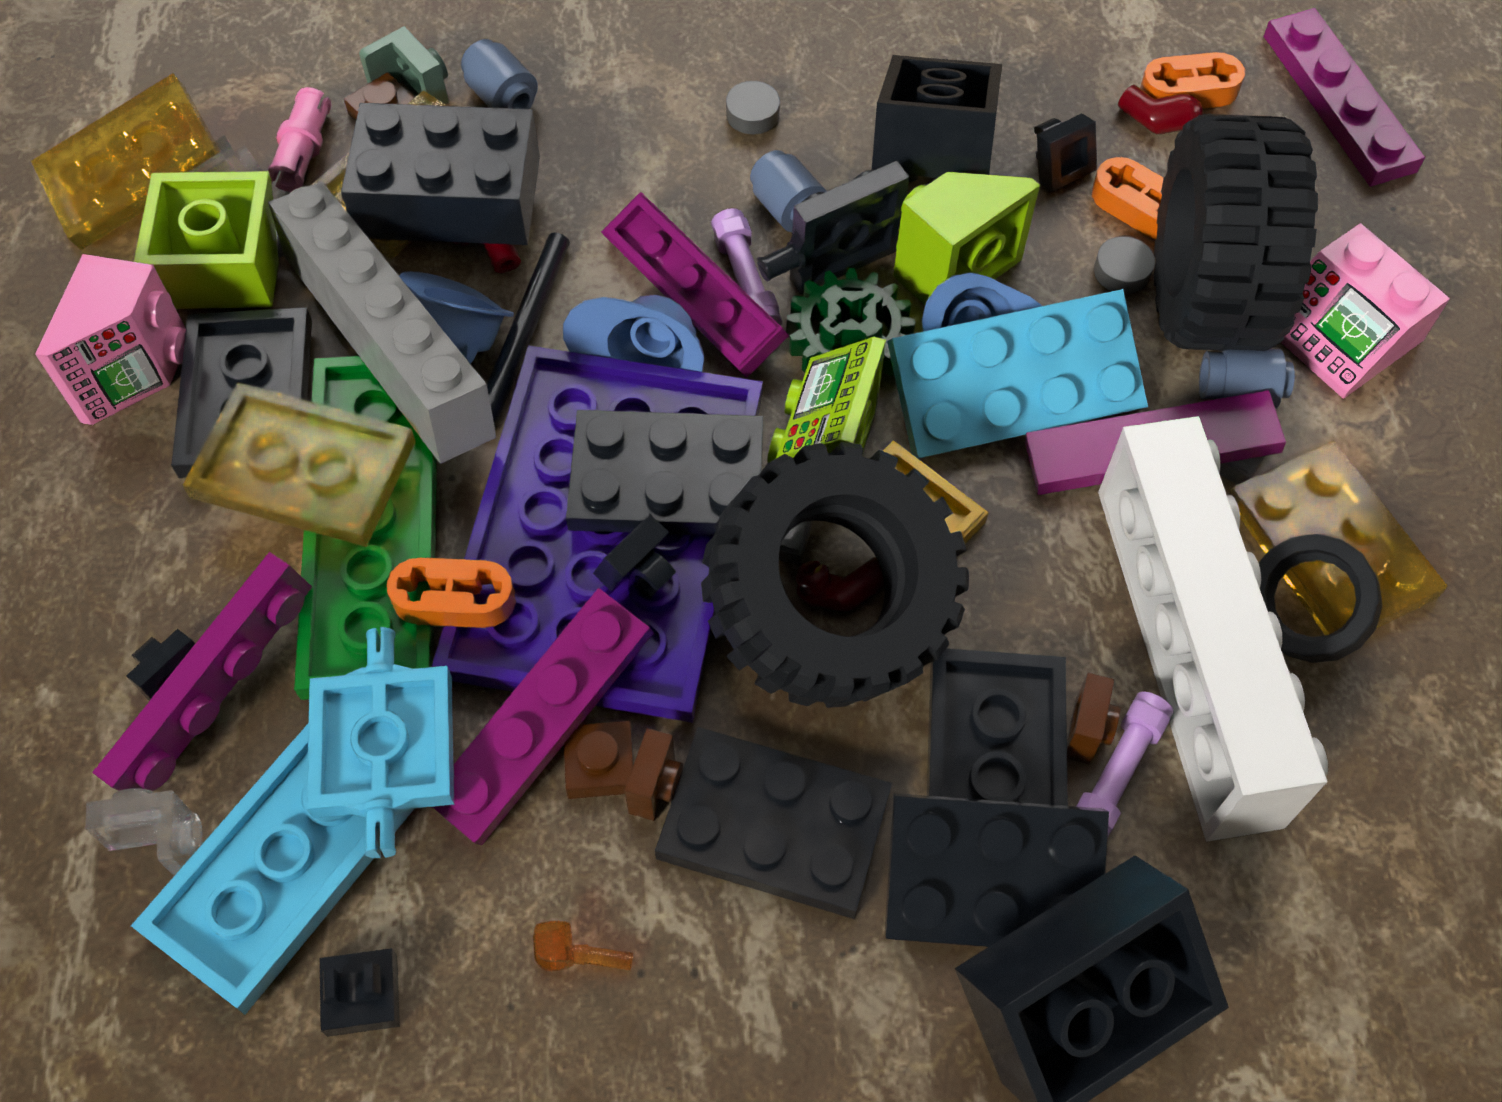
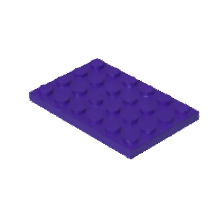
[432,345,763,723]

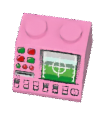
[1281,223,1450,399]
[35,254,186,425]

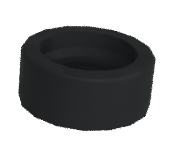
[1259,534,1383,663]

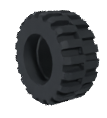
[1154,114,1318,351]
[701,442,969,708]

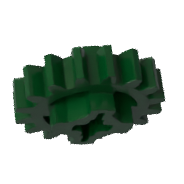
[786,268,915,376]

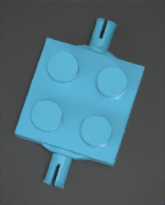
[306,627,454,858]

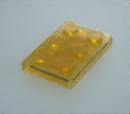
[31,73,226,250]
[183,383,416,547]
[1228,440,1448,636]

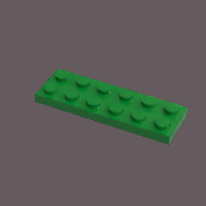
[294,356,437,700]

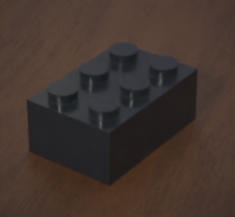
[871,55,1002,182]
[341,103,540,245]
[955,856,1229,1102]

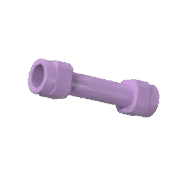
[711,208,782,326]
[1076,692,1174,836]

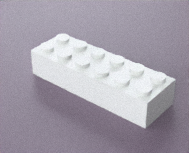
[1098,416,1328,842]

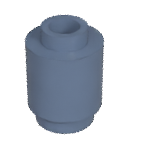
[461,39,538,109]
[750,150,826,232]
[1199,349,1295,409]

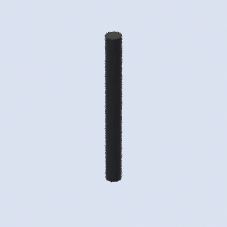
[487,232,570,428]

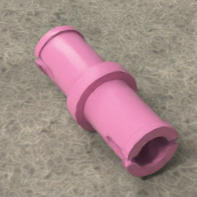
[268,87,331,192]

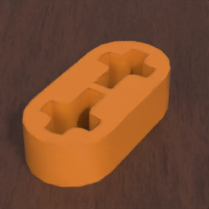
[1140,52,1245,109]
[1092,157,1163,240]
[387,557,516,628]

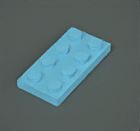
[887,289,1148,458]
[131,723,415,1015]

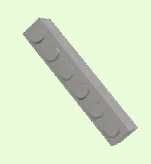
[268,181,496,464]

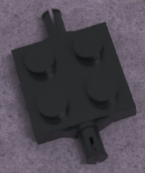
[757,161,931,295]

